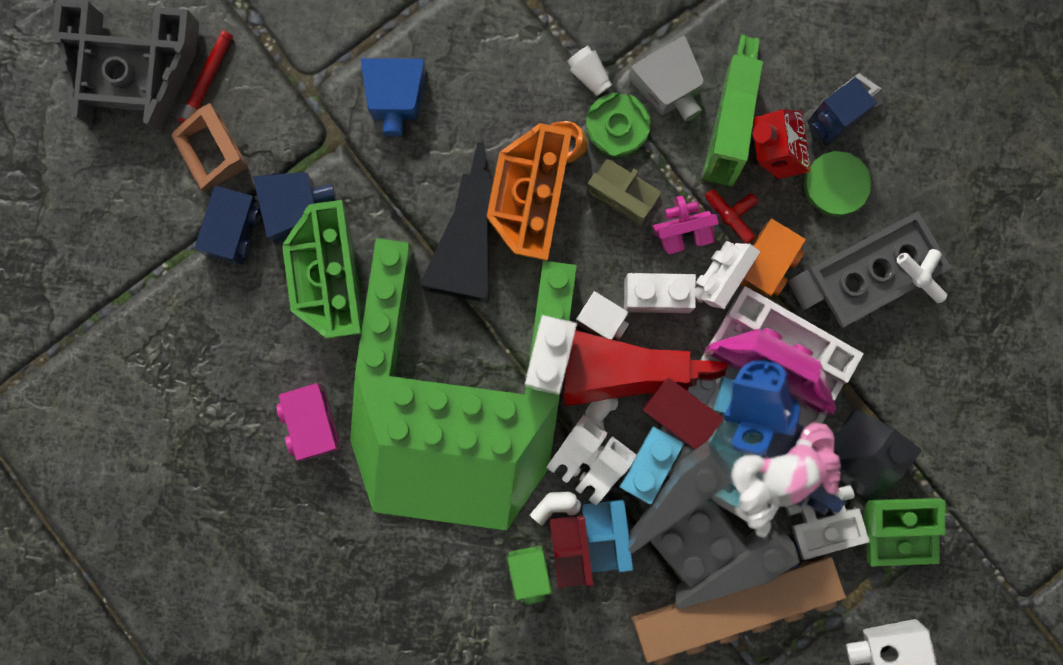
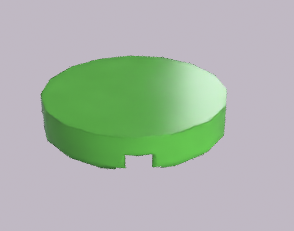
[586,93,650,158]
[804,151,871,217]

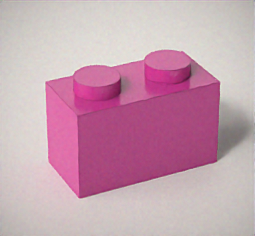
[276,383,342,461]

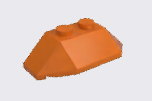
[486,123,572,261]

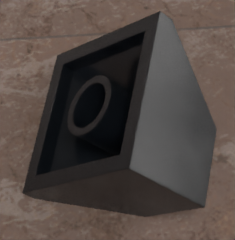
[833,409,922,502]

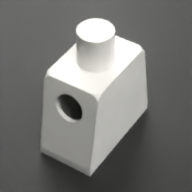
[846,619,936,665]

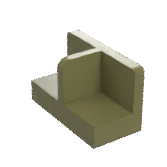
[586,159,661,226]

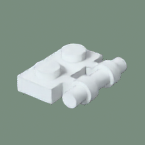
[695,241,760,309]
[785,485,870,560]

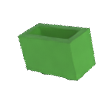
[508,545,551,604]

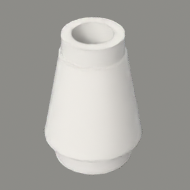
[567,46,612,97]

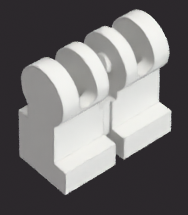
[546,415,636,505]

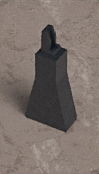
[421,142,494,304]

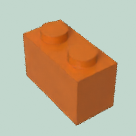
[740,218,806,298]

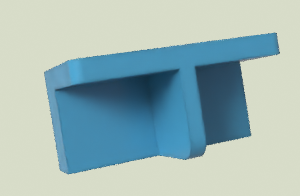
[582,500,633,572]

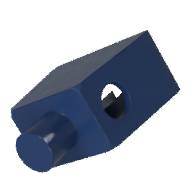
[253,172,337,244]

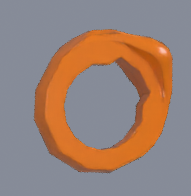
[550,121,588,163]

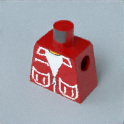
[753,109,811,179]

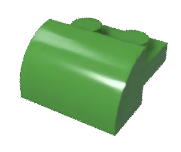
[863,498,945,566]

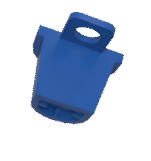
[724,360,800,456]

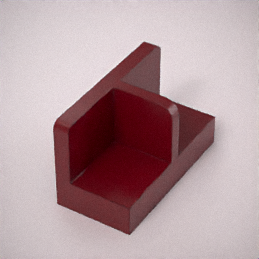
[642,378,723,450]
[549,515,593,588]

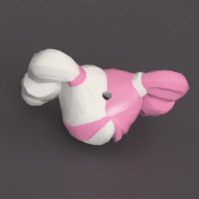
[731,422,840,537]

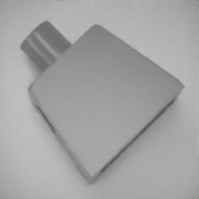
[628,36,704,122]

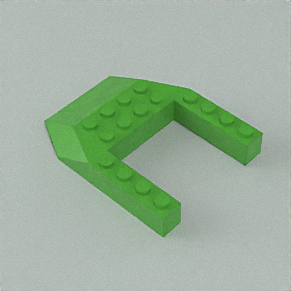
[350,238,577,531]

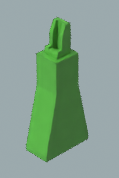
[701,35,763,187]

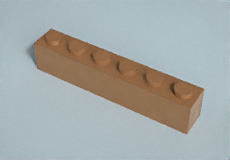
[631,555,846,665]

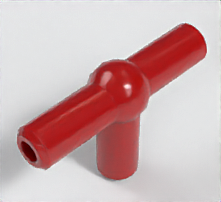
[705,189,758,244]

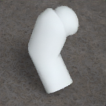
[585,398,618,438]
[530,491,581,526]

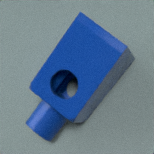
[361,58,426,137]

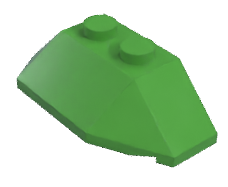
[282,200,362,339]

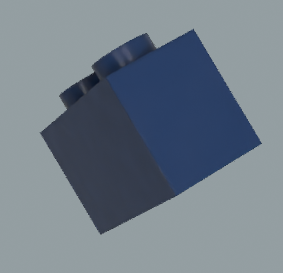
[807,77,877,146]
[194,186,262,265]

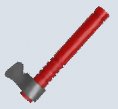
[168,30,233,123]

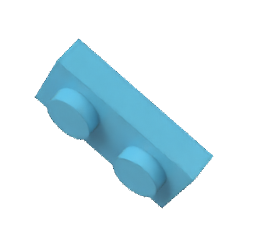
[620,426,684,504]

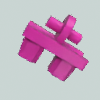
[652,196,718,254]

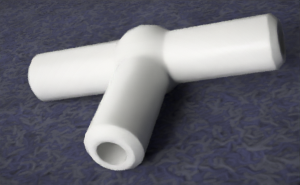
[897,249,947,303]

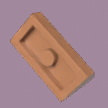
[171,103,249,191]

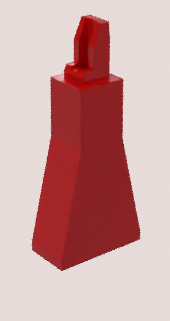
[564,330,727,406]

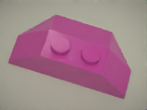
[704,328,836,416]

